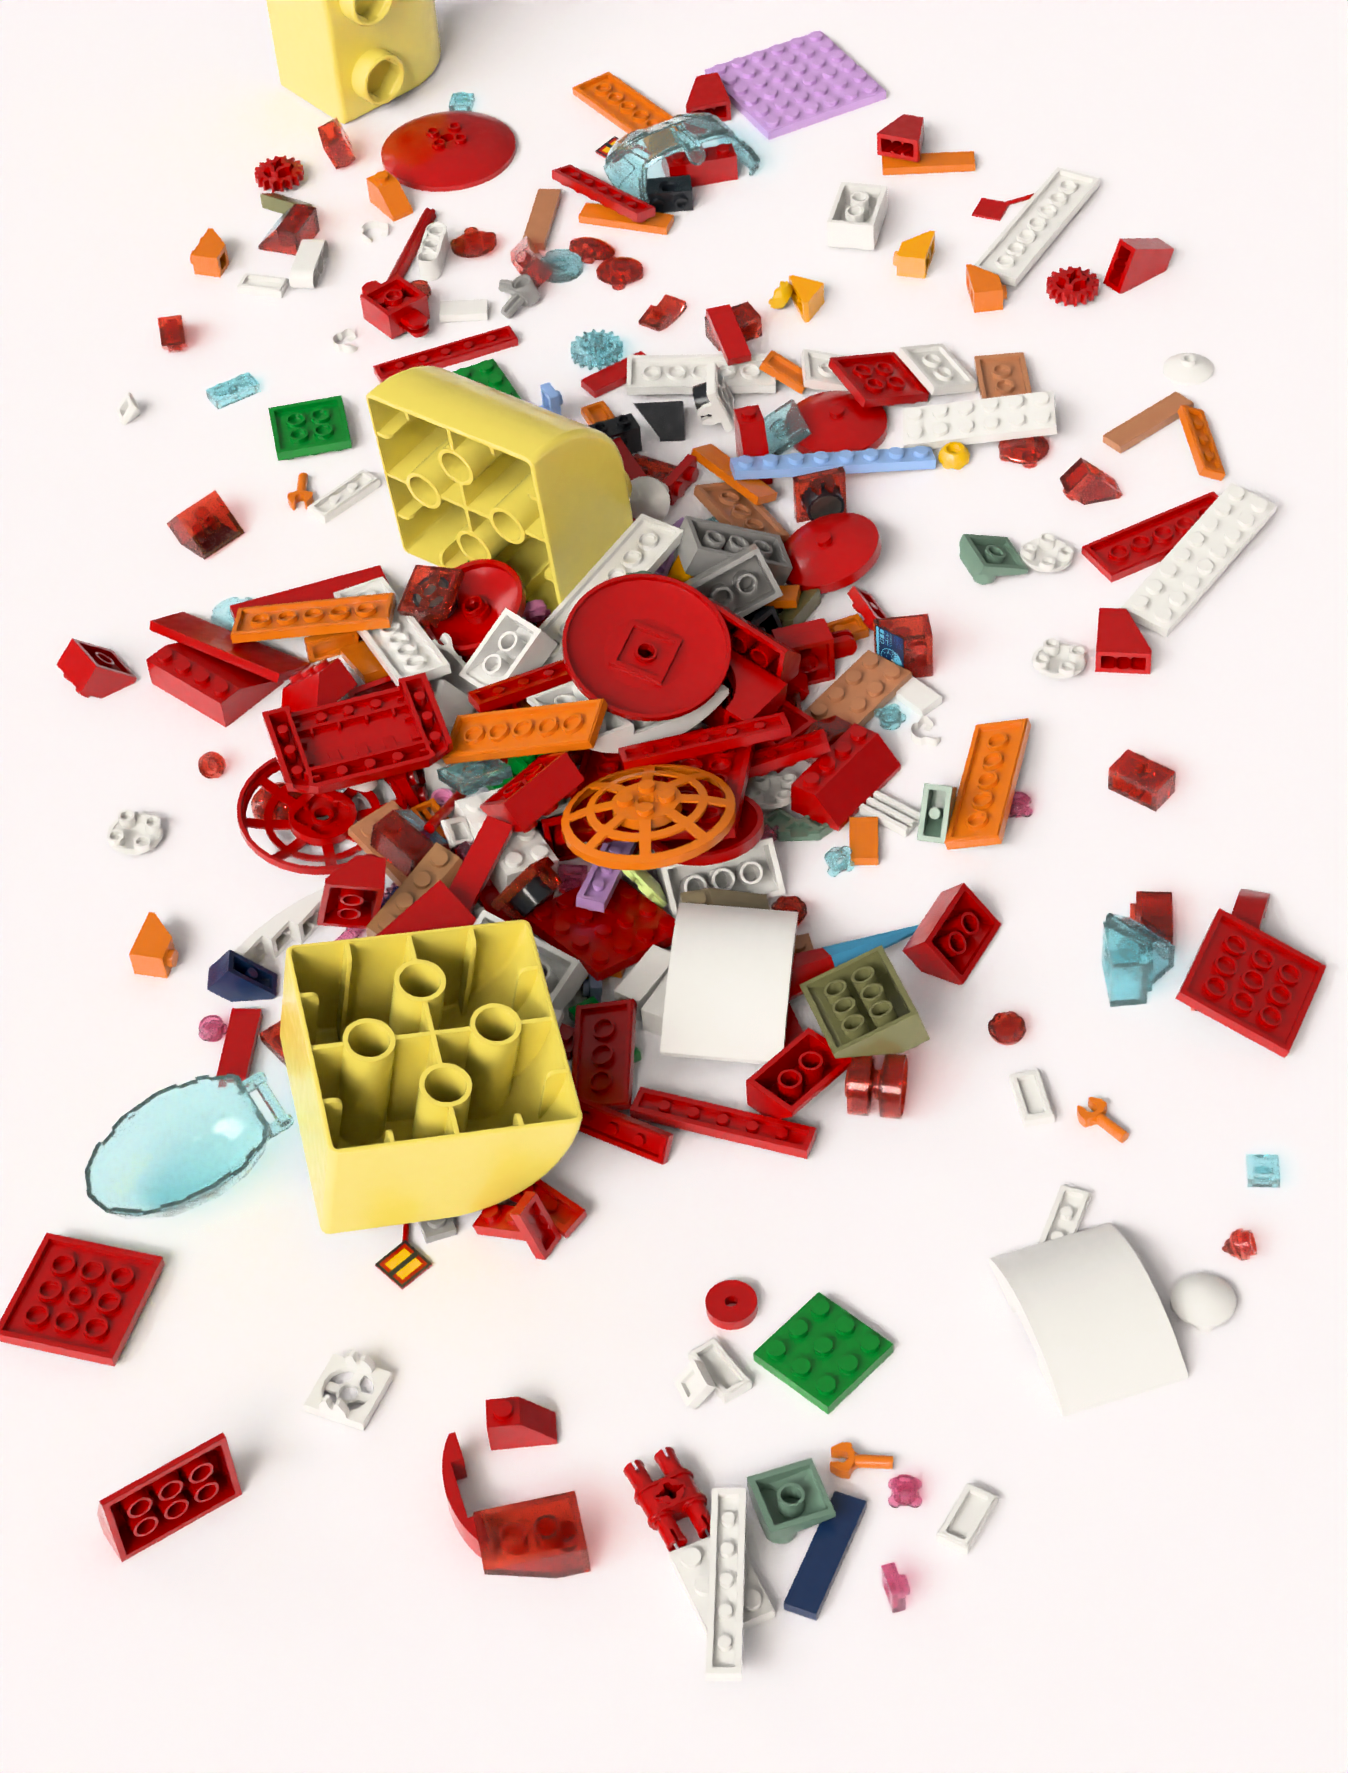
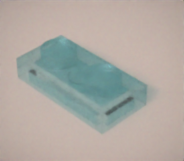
[206,372,261,410]

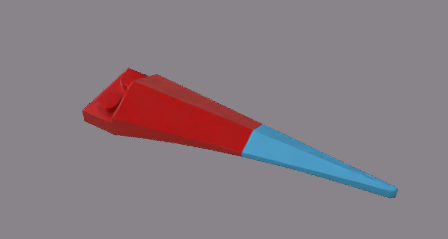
[789,925,919,1002]

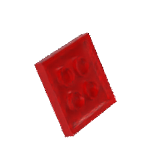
[828,352,929,408]

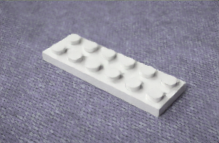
[626,353,776,395]
[902,390,1057,449]

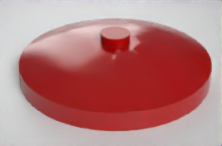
[787,391,888,454]
[784,512,882,594]
[423,559,526,656]
[651,796,765,866]

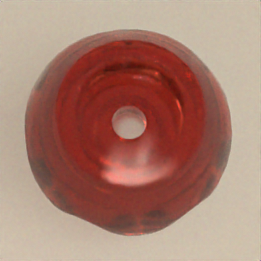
[771,896,807,926]
[988,1011,1027,1046]

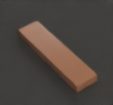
[521,188,562,250]
[1103,391,1194,454]

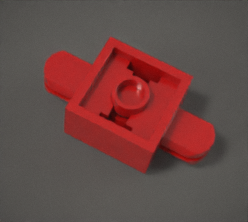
[360,275,430,339]
[772,618,857,686]

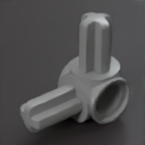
[498,274,541,319]

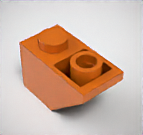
[190,228,229,278]

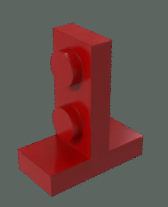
[472,1191,562,1260]

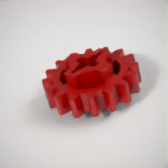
[254,155,304,193]
[1046,266,1099,307]

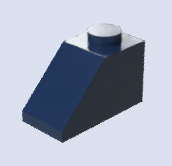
[207,949,278,1002]

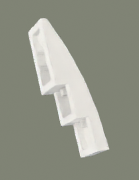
[235,888,323,964]

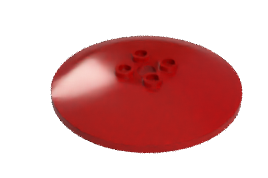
[381,110,516,192]
[562,574,731,721]

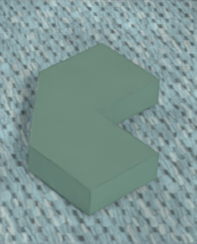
[764,808,834,842]

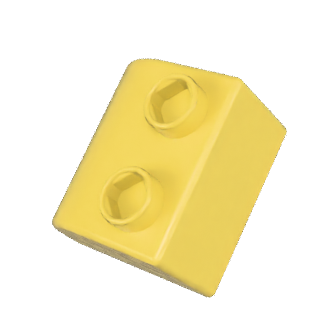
[266,0,441,124]
[366,366,634,613]
[280,920,583,1234]

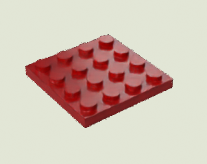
[521,879,676,981]
[1175,908,1327,1058]
[0,1233,165,1367]

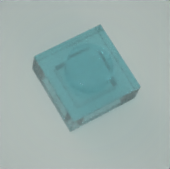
[448,92,475,111]
[1245,1154,1281,1188]

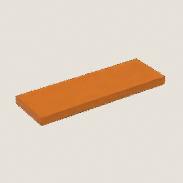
[572,71,685,148]
[230,593,396,644]
[442,698,608,764]
[944,718,1031,850]

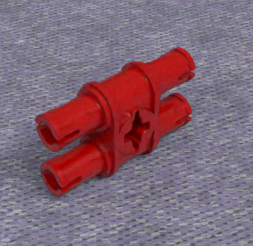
[623,1447,711,1552]

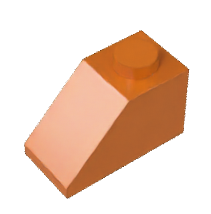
[366,170,413,222]
[966,264,1007,313]
[129,912,179,978]

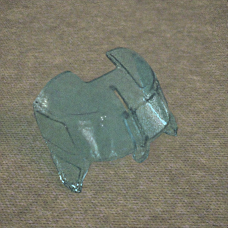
[603,112,760,204]

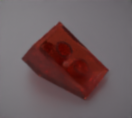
[473,1491,591,1579]

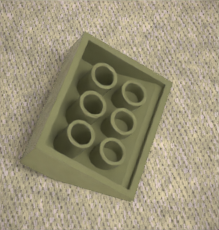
[799,945,930,1059]

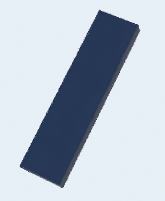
[783,1491,867,1621]

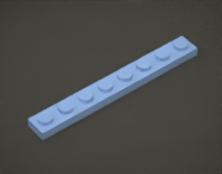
[730,446,936,480]

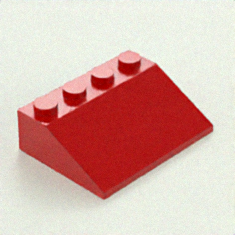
[146,642,284,727]
[97,1432,242,1562]

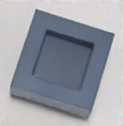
[581,974,602,1003]

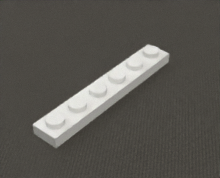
[705,1488,747,1681]

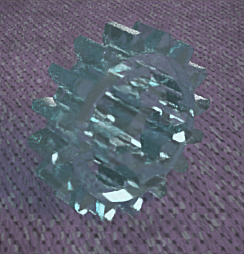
[570,329,623,371]

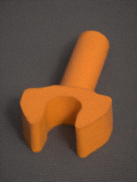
[287,472,314,510]
[1077,1097,1129,1143]
[829,1442,893,1479]

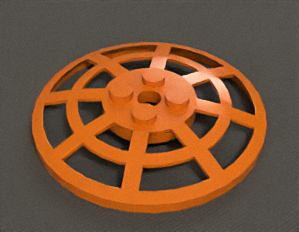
[561,764,737,870]

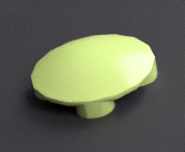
[622,870,668,909]

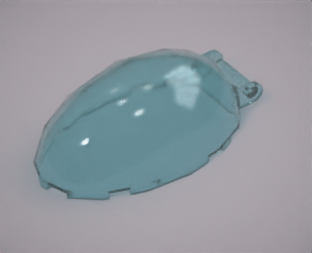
[84,1072,295,1220]

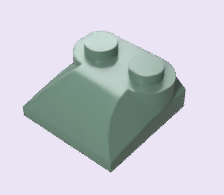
[959,534,1029,585]
[747,1458,836,1544]

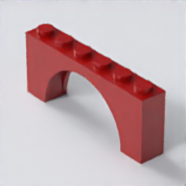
[638,649,788,725]

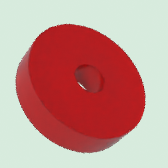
[705,1280,758,1330]

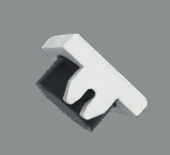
[692,362,735,432]

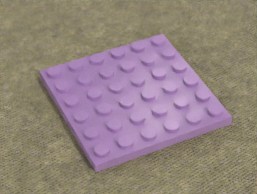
[705,30,886,140]

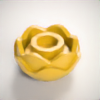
[768,281,793,309]
[938,442,970,470]

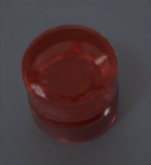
[845,1053,908,1120]

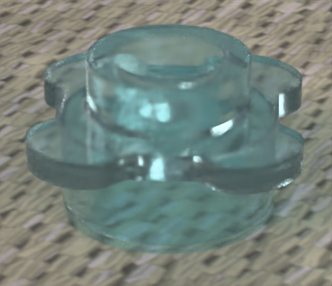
[874,704,906,730]
[824,845,855,877]

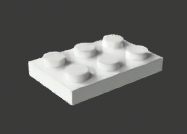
[898,343,977,396]
[669,1536,775,1635]

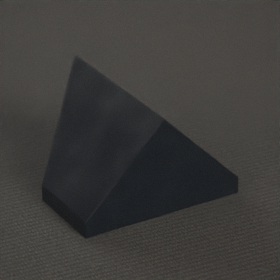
[633,401,685,442]

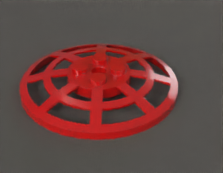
[237,757,407,875]

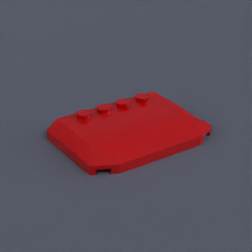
[262,672,453,794]

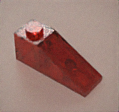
[510,235,554,289]

